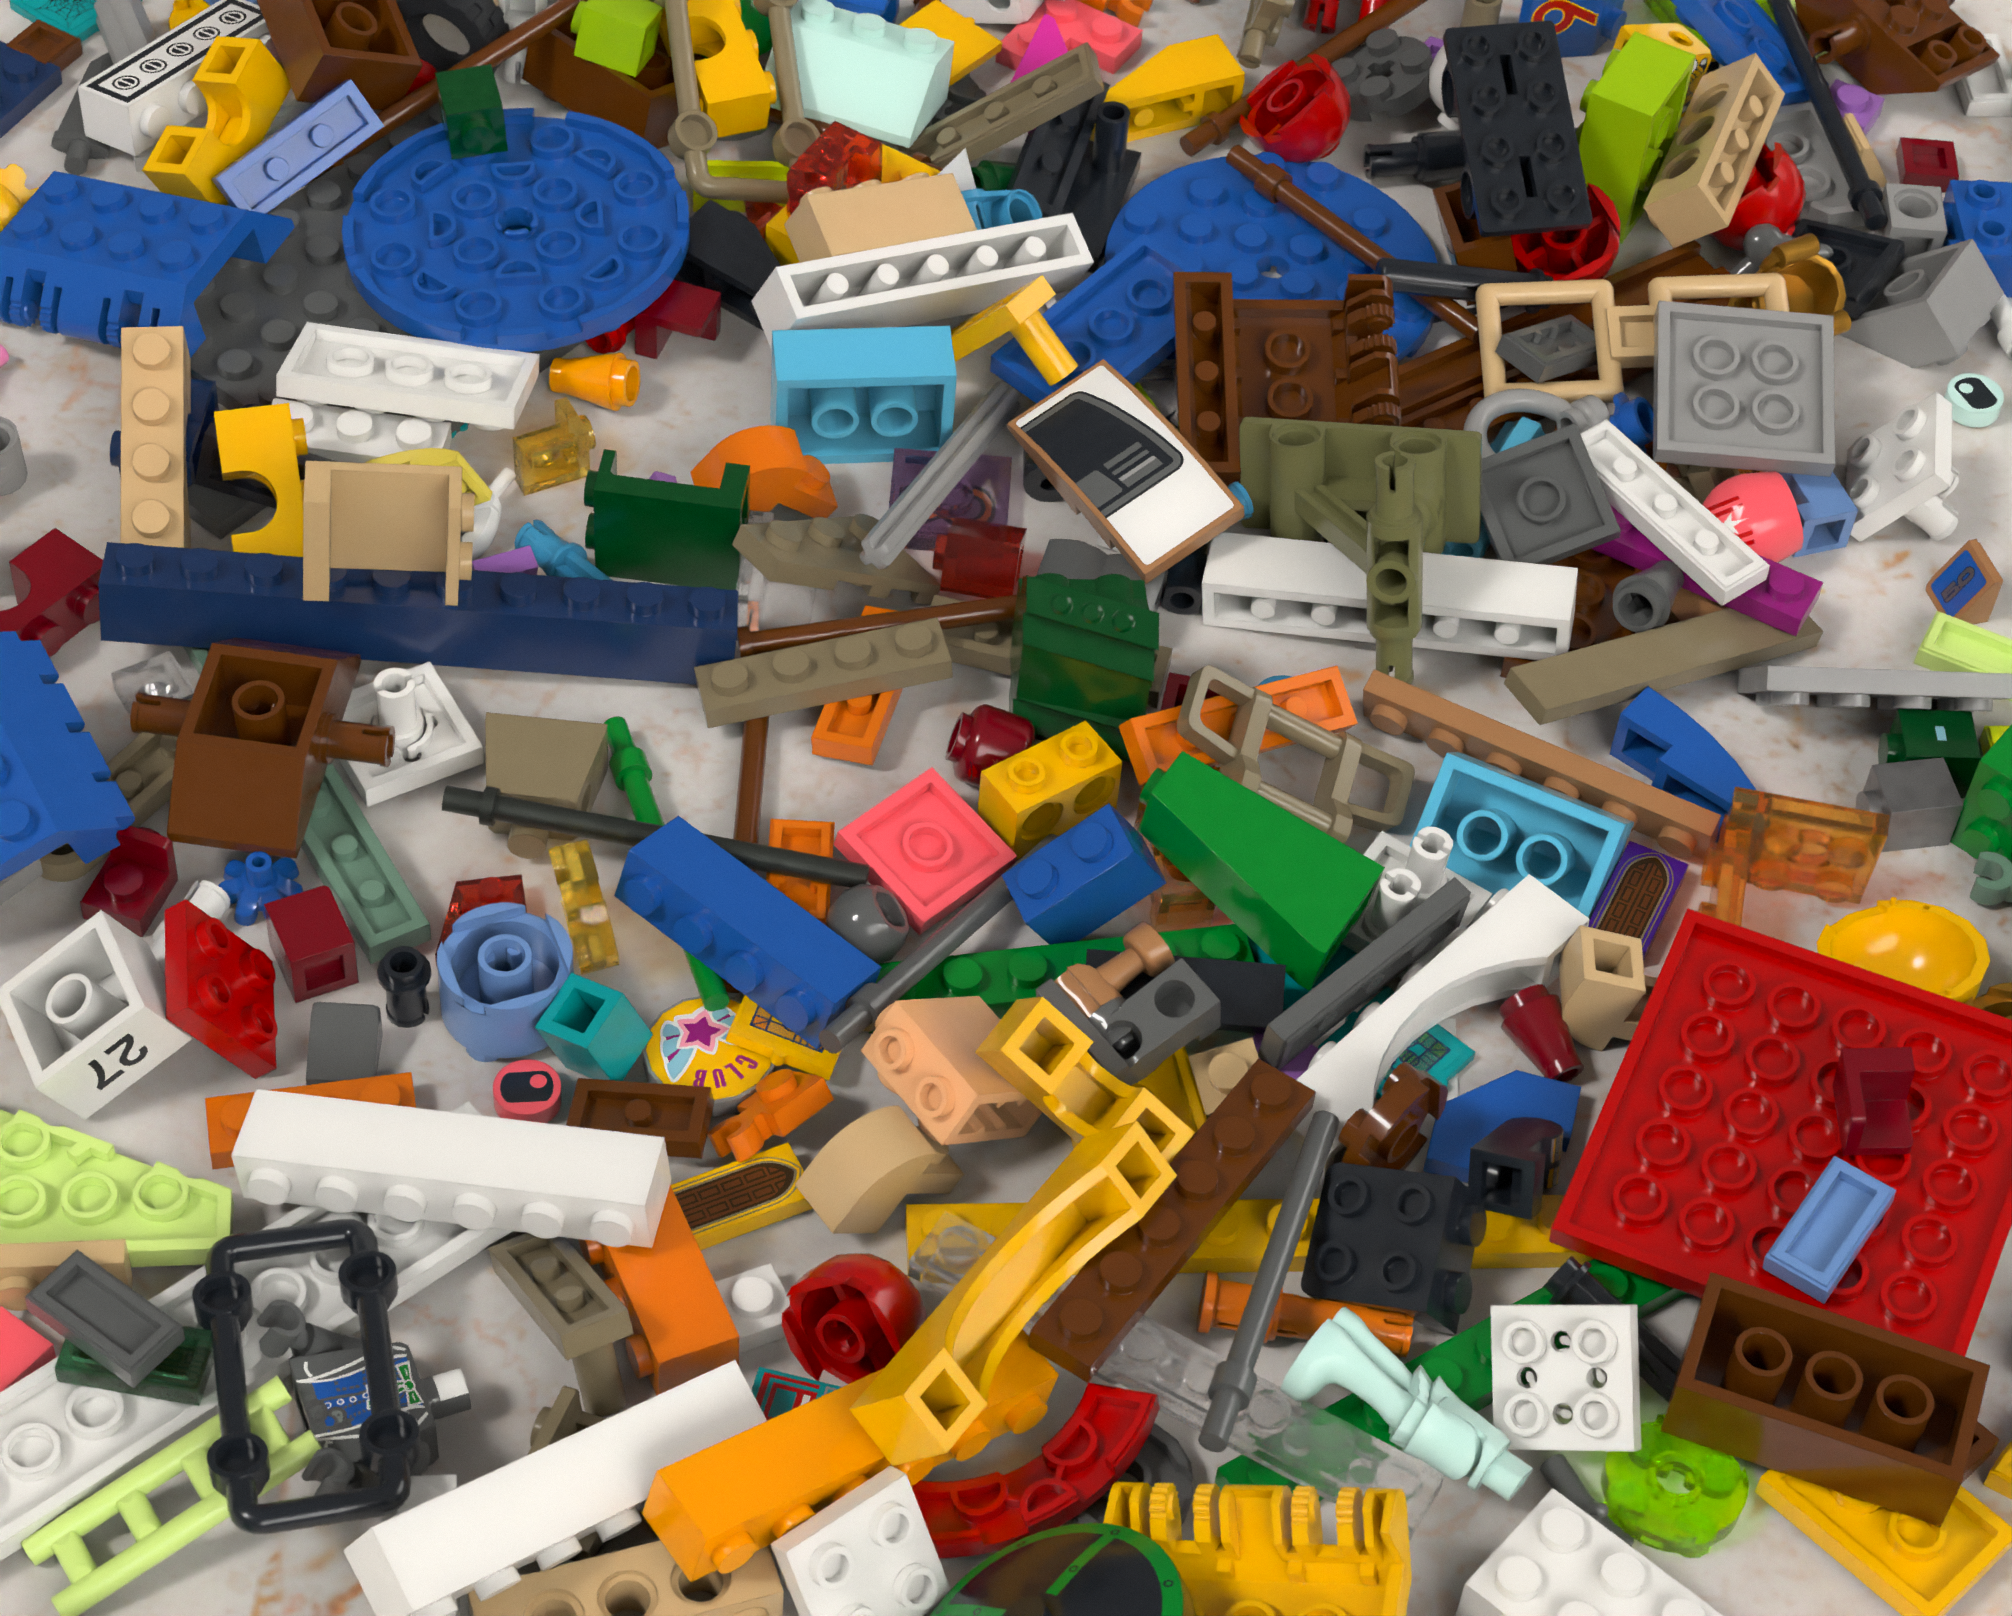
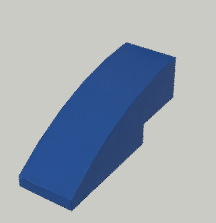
[1609,686,1772,865]

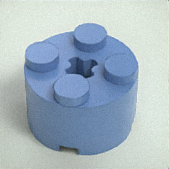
[437,902,574,1062]

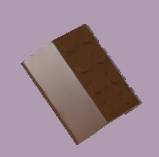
[1173,272,1402,487]

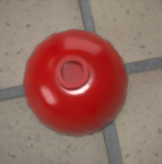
[1239,54,1352,163]
[1709,142,1806,251]
[1510,182,1621,281]
[782,1253,927,1384]

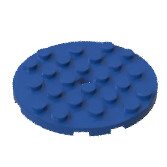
[342,108,690,352]
[1104,152,1438,373]

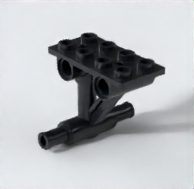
[1363,21,1593,237]

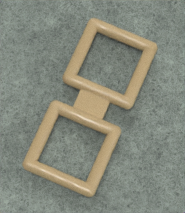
[1475,273,1790,403]

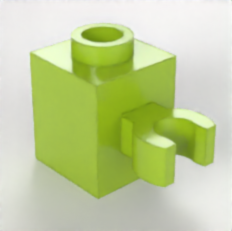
[571,0,663,77]

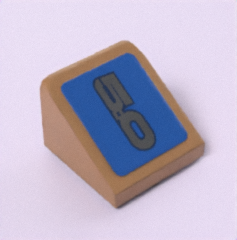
[1925,539,2003,625]

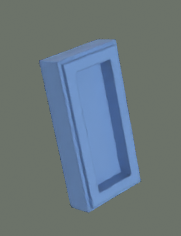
[1762,1156,1896,1304]

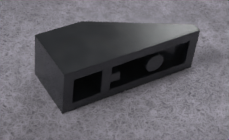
[674,199,781,331]

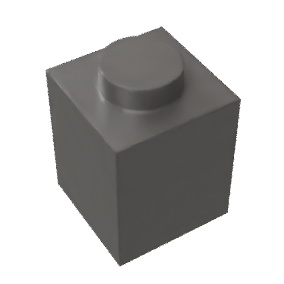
[1856,757,1964,853]

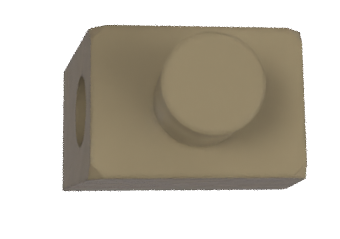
[485,712,608,859]

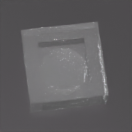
[111,651,195,716]

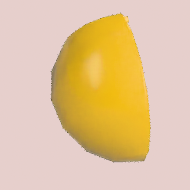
[1816,897,1990,1003]

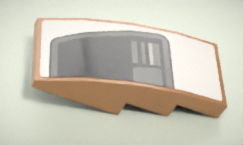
[1007,359,1244,584]

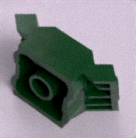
[1009,573,1159,763]

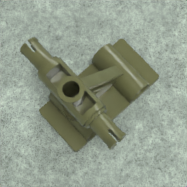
[1239,417,1482,684]

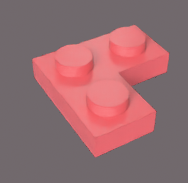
[995,0,1143,75]

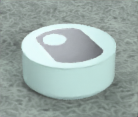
[1944,373,2004,427]

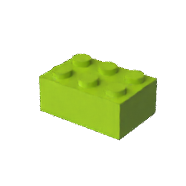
[1576,32,1696,244]

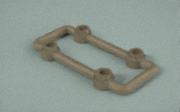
[654,0,822,204]

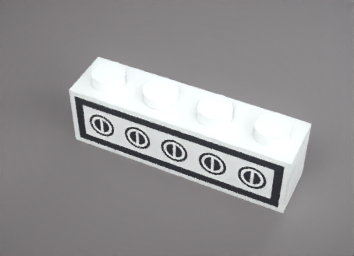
[78,0,282,156]

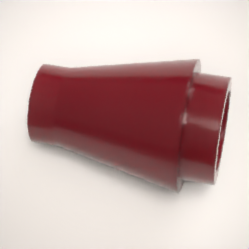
[1499,984,1584,1083]

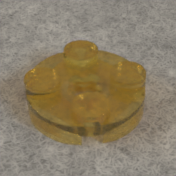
[548,839,620,975]

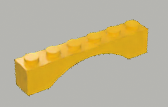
[849,1121,1177,1466]

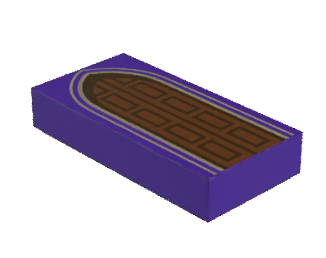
[1588,841,1689,962]

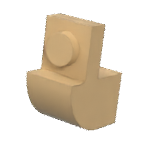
[1558,925,1657,1051]
[795,1105,964,1233]

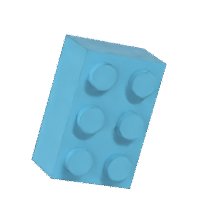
[770,326,957,464]

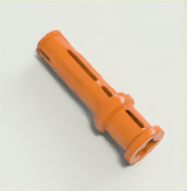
[1196,1270,1414,1358]

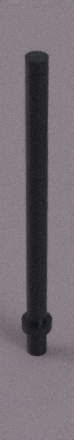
[1766,0,1888,230]

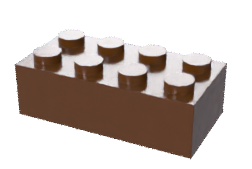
[257,0,423,110]
[1660,1272,1991,1527]

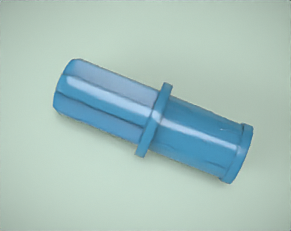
[514,519,613,581]

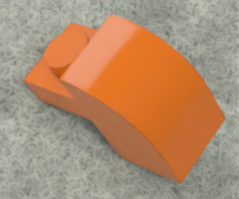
[690,425,838,524]

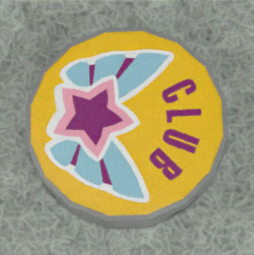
[643,996,776,1117]

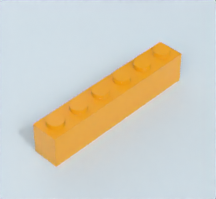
[642,1329,1059,1582]

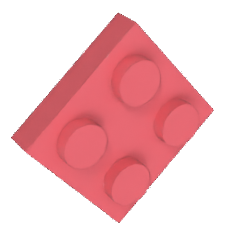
[834,767,1017,935]

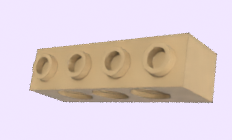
[1643,53,1785,248]
[467,1540,784,1616]

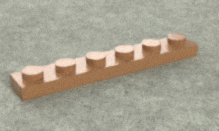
[1363,669,1721,861]

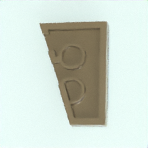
[732,514,942,605]

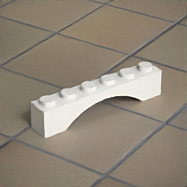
[1275,874,1590,1191]

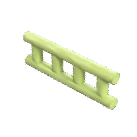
[21,1375,322,1616]

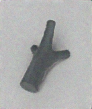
[1540,1454,1634,1546]

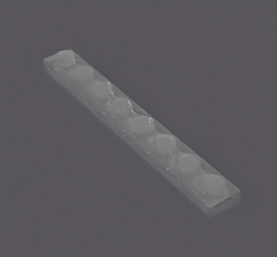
[908,1211,1444,1541]

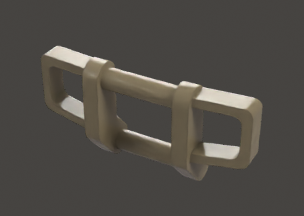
[1176,665,1415,844]

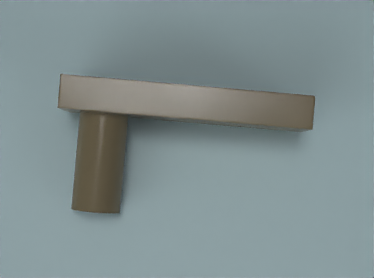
[488,1233,634,1417]

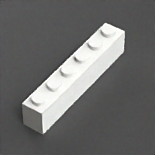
[751,213,1094,350]
[1202,532,1578,660]
[231,1089,671,1248]
[343,1360,767,1616]

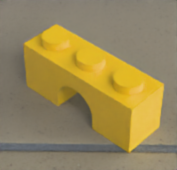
[654,0,777,138]
[142,36,291,205]
[214,403,308,557]
[975,997,1195,1164]

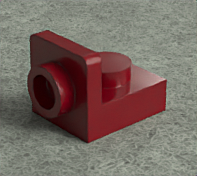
[80,826,178,937]

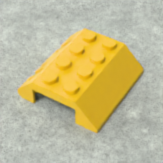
[1103,1482,1412,1616]

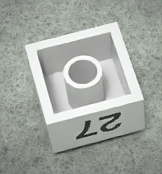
[0,910,192,1120]

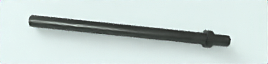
[442,785,870,888]

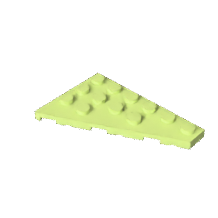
[0,1109,234,1267]

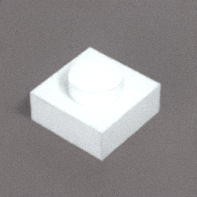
[715,1263,790,1353]

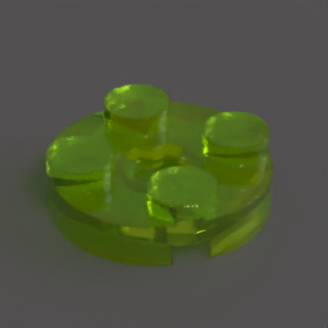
[1600,1414,1749,1558]

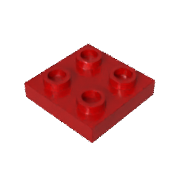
[164,899,278,1079]

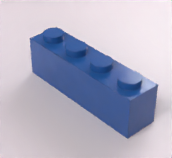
[614,816,881,1049]

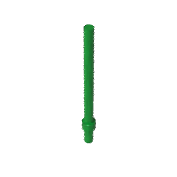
[604,716,730,1012]

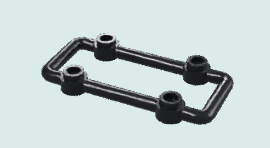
[192,1219,421,1535]

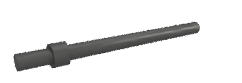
[819,834,1059,1054]
[1198,1110,1340,1452]

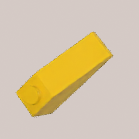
[1089,34,1245,142]

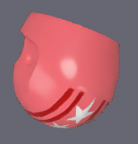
[1702,471,1804,563]

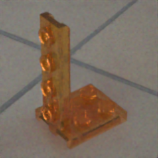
[1698,787,1890,926]

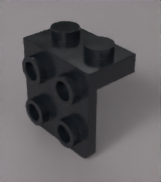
[1301,1163,1487,1335]

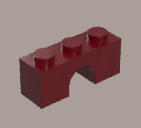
[0,528,103,657]

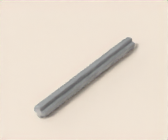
[859,381,1022,570]

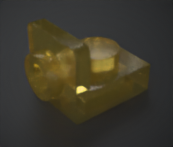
[513,397,596,496]

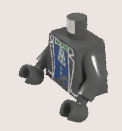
[257,1300,471,1496]

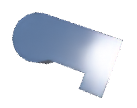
[1778,472,1858,558]

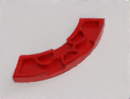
[911,1382,1160,1558]

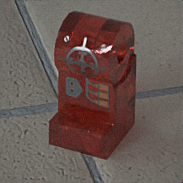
[787,121,883,218]

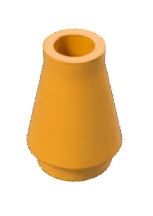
[549,353,641,411]

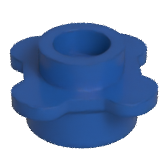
[1609,392,1653,455]

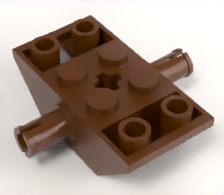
[1795,0,2000,95]
[130,638,395,859]

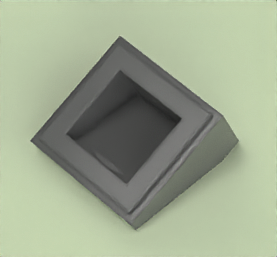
[306,1002,383,1085]

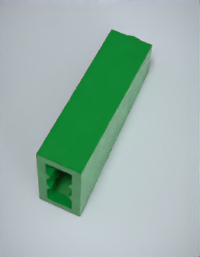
[1138,751,1385,991]

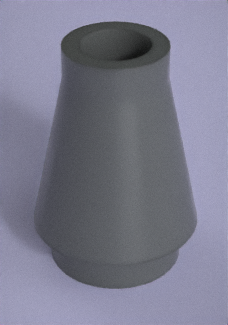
[1613,560,1684,632]

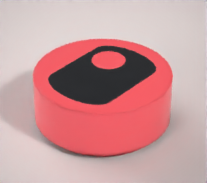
[493,1059,562,1123]

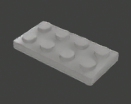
[1737,665,2012,712]

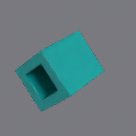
[535,973,653,1081]

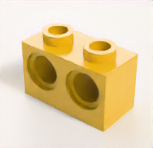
[977,720,1123,860]

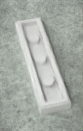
[1580,419,1770,606]

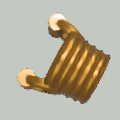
[1727,233,1851,336]

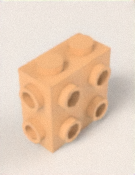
[861,996,1042,1145]

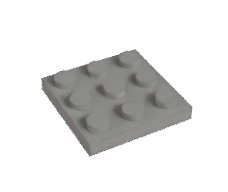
[1653,301,1835,477]

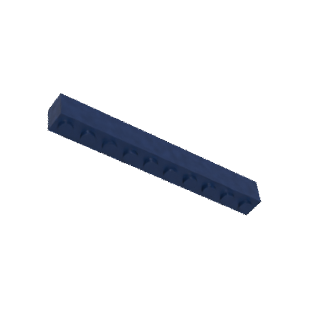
[98,542,739,685]

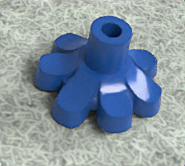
[218,851,304,926]

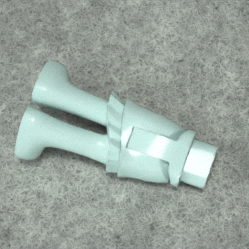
[1280,1307,1533,1501]

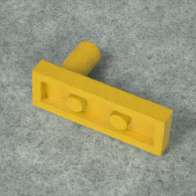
[950,275,1078,386]

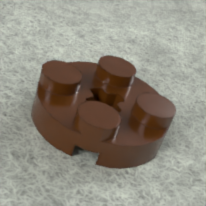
[1338,1062,1448,1170]

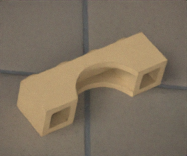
[120,326,191,548]

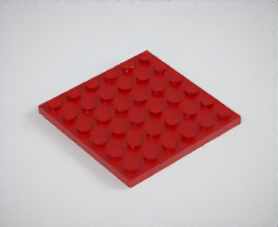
[1549,908,2012,1356]

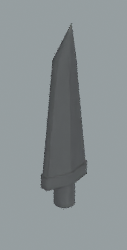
[51,52,114,175]

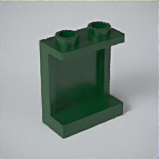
[584,449,750,591]

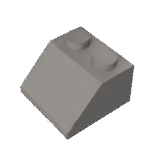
[1840,238,2004,368]

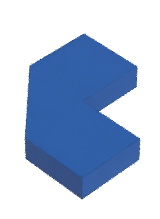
[1423,1070,1581,1183]

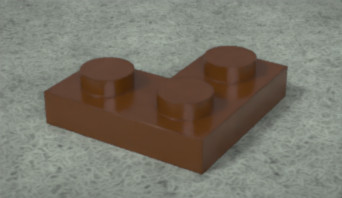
[566,1078,714,1159]

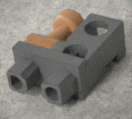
[1035,921,1221,1086]

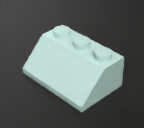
[764,0,955,148]

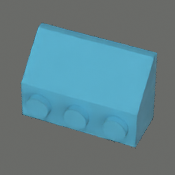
[1410,752,1634,919]

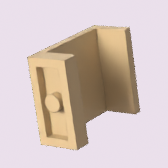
[303,461,475,606]

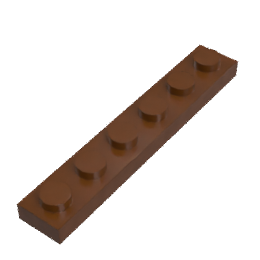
[1028,1058,1316,1383]

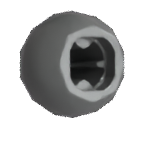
[826,884,909,964]

